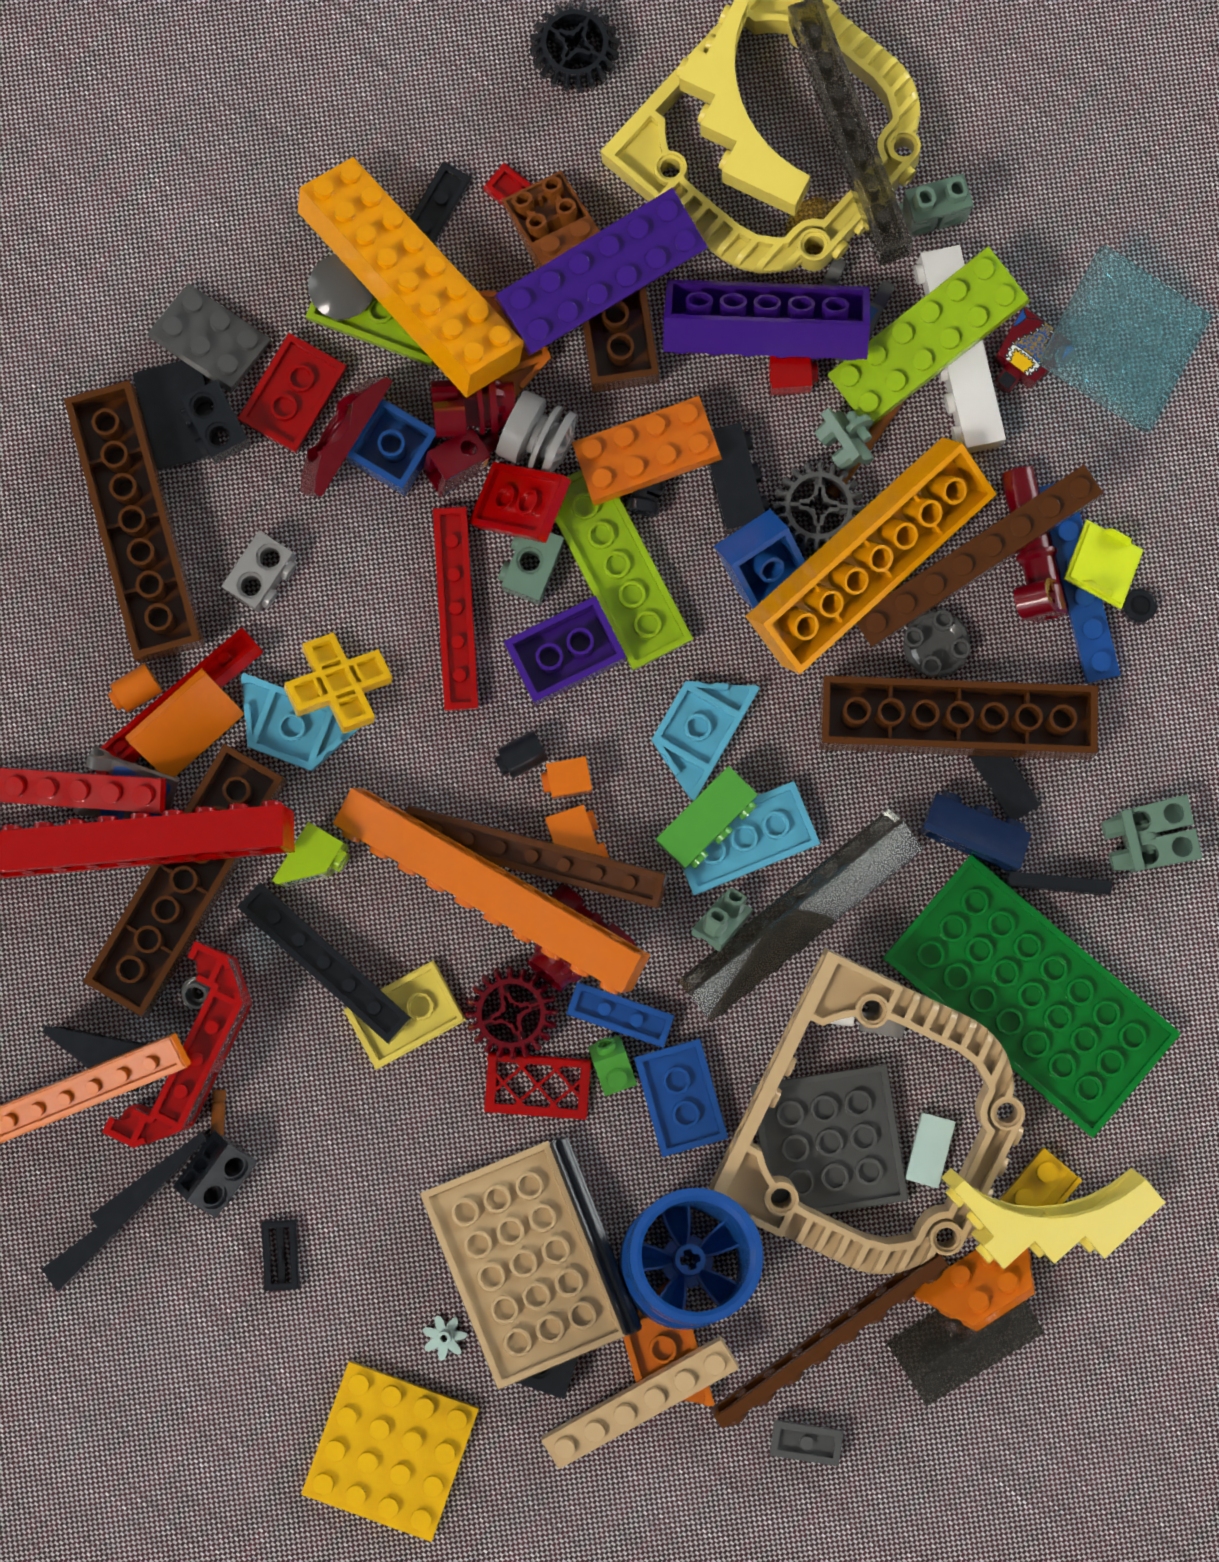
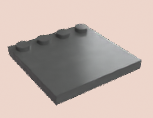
[750,1063,908,1214]

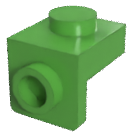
[588,1036,637,1096]

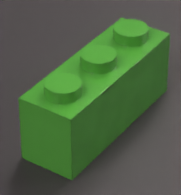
[655,766,758,870]

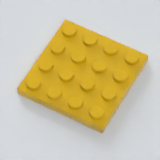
[301,1360,479,1542]

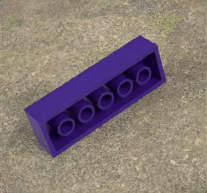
[494,188,708,356]
[663,279,870,361]

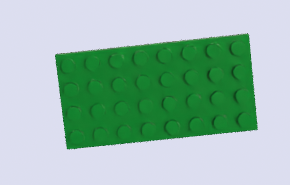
[882,855,1181,1138]

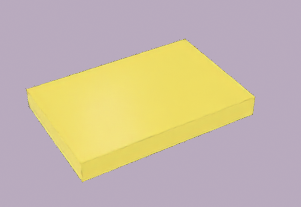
[343,960,467,1070]

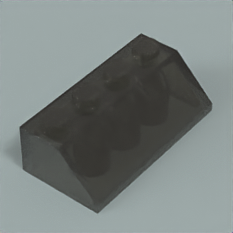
[886,1301,1045,1406]

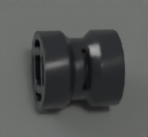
[625,481,666,517]

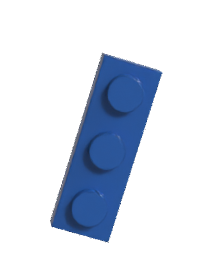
[566,982,675,1048]

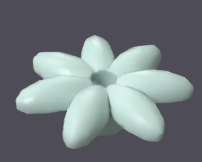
[423,1315,467,1361]

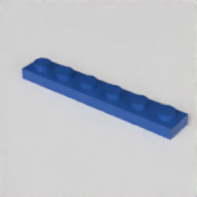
[1038,483,1121,684]

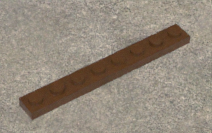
[406,805,669,908]
[710,1252,949,1429]

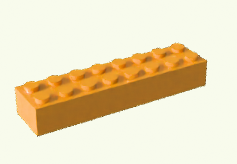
[298,157,524,398]
[745,437,997,674]

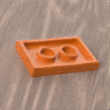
[125,668,244,777]

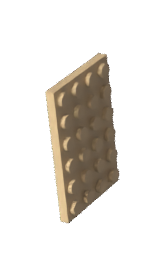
[420,1141,627,1390]

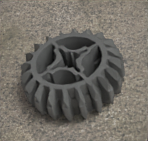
[773,461,864,553]

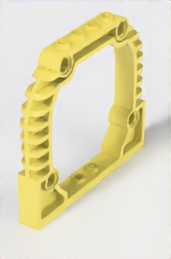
[600,0,921,274]

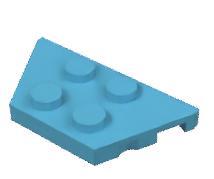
[241,673,360,772]
[651,681,760,801]

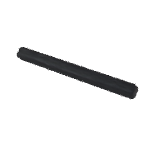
[550,1137,642,1335]

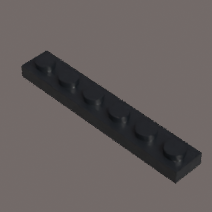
[237,882,412,1044]

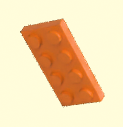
[572,396,722,506]

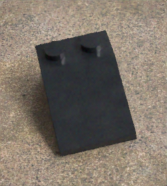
[43,1026,150,1093]

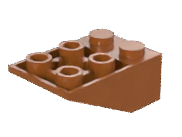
[502,170,600,269]

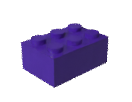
[504,596,626,706]

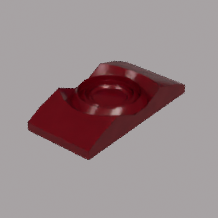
[300,377,393,497]

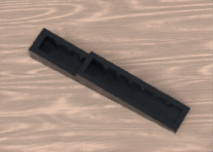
[41,1131,210,1292]

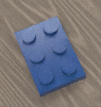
[634,1039,728,1157]

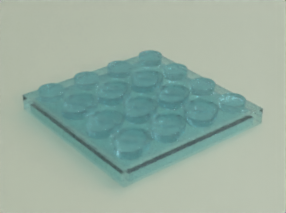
[1037,245,1212,432]

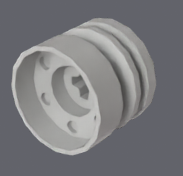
[496,390,578,473]

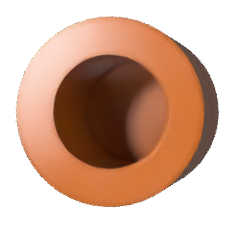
[108,663,163,713]

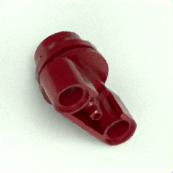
[431,379,516,438]
[528,884,636,991]

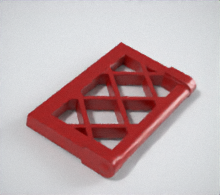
[484,1051,592,1120]

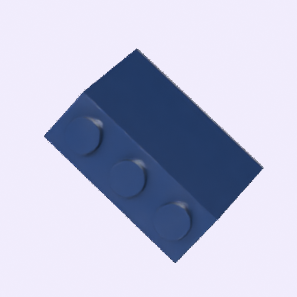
[918,791,1032,872]

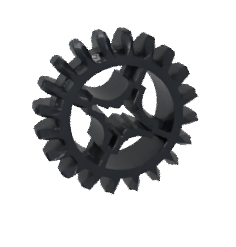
[530,1,620,93]

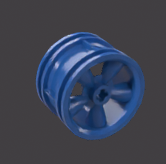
[619,1188,763,1330]

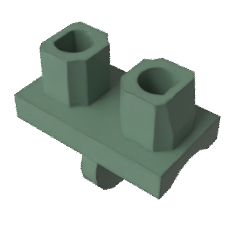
[814,408,875,471]
[691,888,753,952]

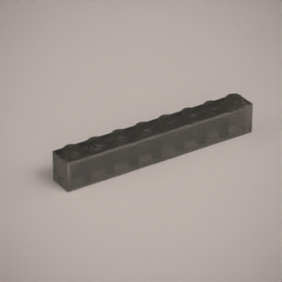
[788,0,913,266]
[677,809,923,1022]

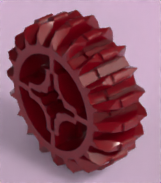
[465,967,558,1060]

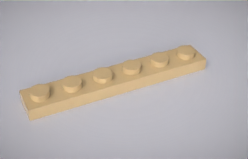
[541,1336,739,1469]

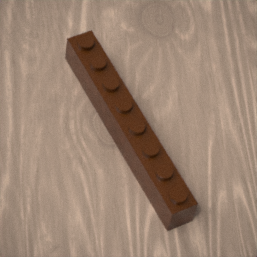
[856,464,1104,648]

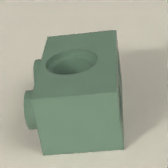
[498,532,565,605]

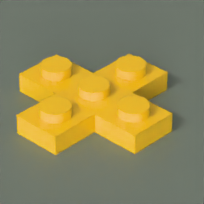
[284,632,392,734]

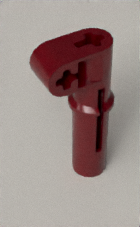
[1000,466,1068,622]

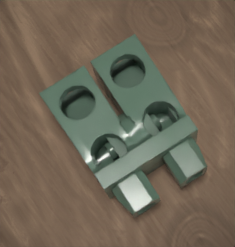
[896,173,974,239]
[1101,794,1203,873]

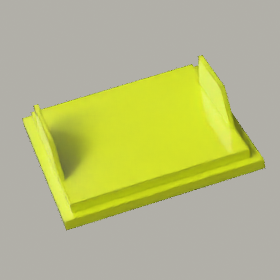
[1064,520,1143,609]

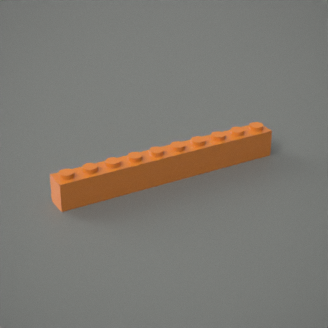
[333,788,650,995]

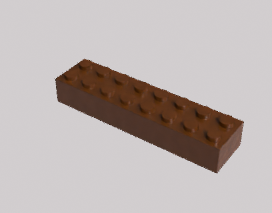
[63,380,206,664]
[819,675,1098,760]
[82,743,288,1017]

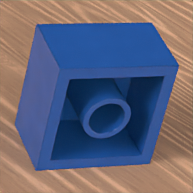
[346,398,440,496]
[714,509,805,609]

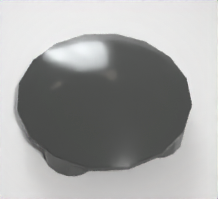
[308,254,374,321]
[903,610,971,678]

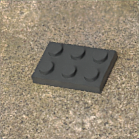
[148,283,271,393]

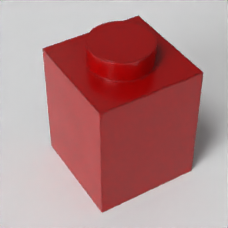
[768,356,818,396]

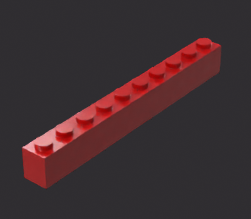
[0,800,295,879]

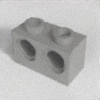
[221,530,297,613]

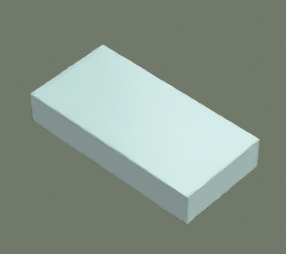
[905,1112,956,1188]

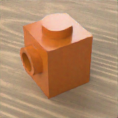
[540,756,592,800]

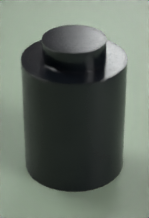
[494,730,548,779]

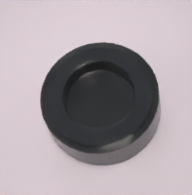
[1121,589,1157,624]

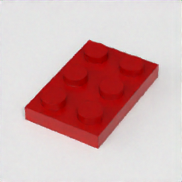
[237,332,348,454]
[468,462,571,543]

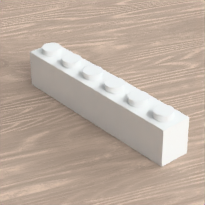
[914,245,1006,453]

